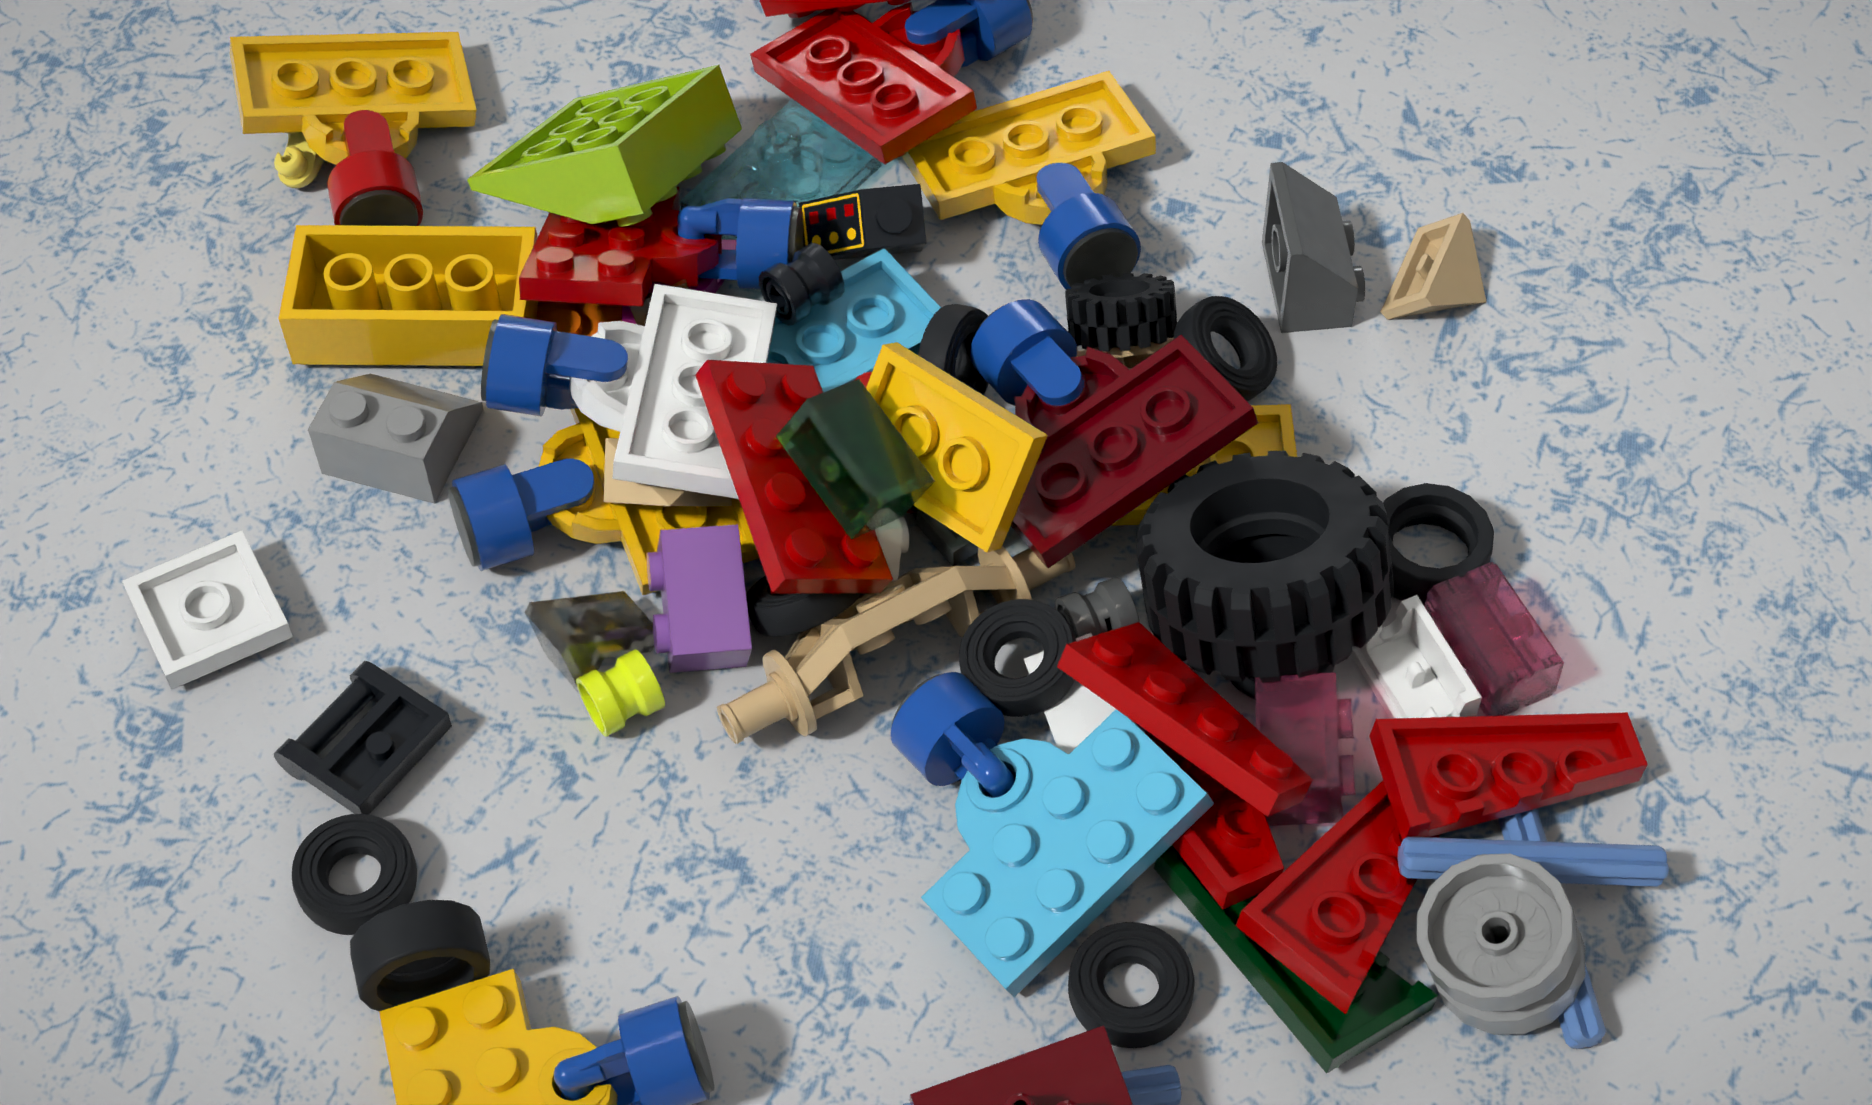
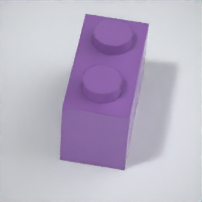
[647,524,752,673]

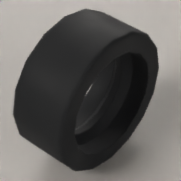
[1383,483,1494,609]
[350,900,490,1011]

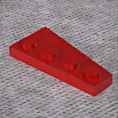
[1057,622,1313,817]
[1369,712,1648,841]
[1236,781,1441,1014]

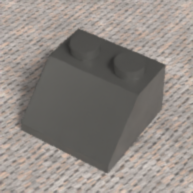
[1262,162,1365,333]

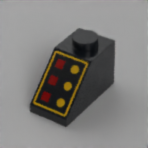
[798,184,927,260]

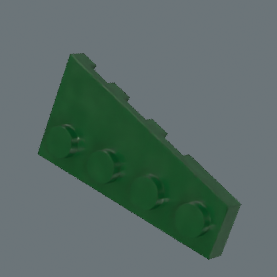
[1154,845,1439,1074]

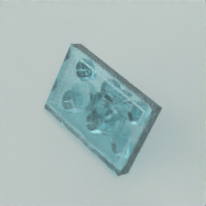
[680,99,881,240]

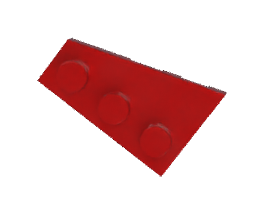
[1145,731,1284,909]

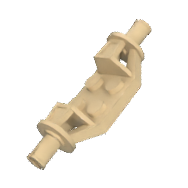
[717,546,1075,744]

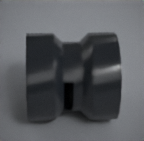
[759,243,845,326]

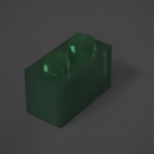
[776,379,935,540]

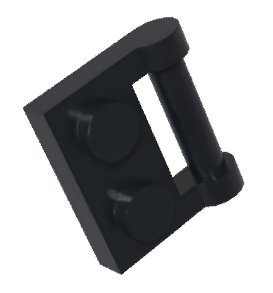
[273,661,452,815]

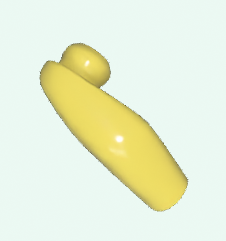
[274,132,324,188]

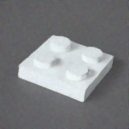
[122,530,293,690]

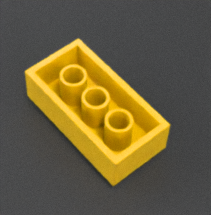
[278,225,539,366]

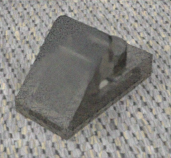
[525,591,654,693]

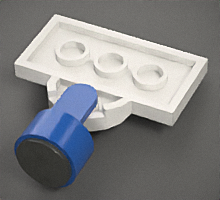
[481,284,777,499]

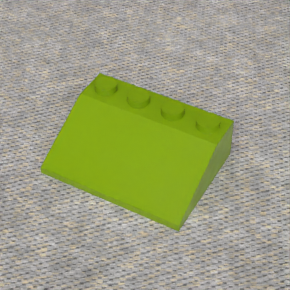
[467,65,742,226]

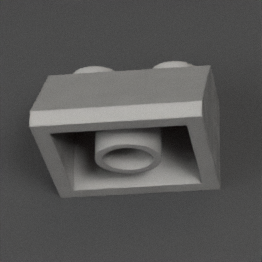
[308,373,484,504]

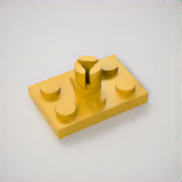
[844,342,1048,553]

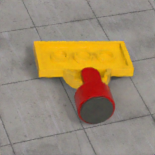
[229,32,477,226]

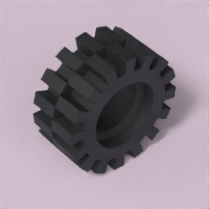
[1065,273,1177,351]

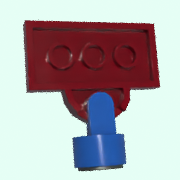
[970,299,1258,569]

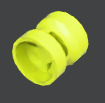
[576,649,665,737]

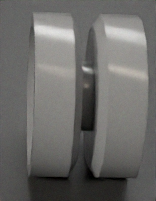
[1417,853,1585,1035]

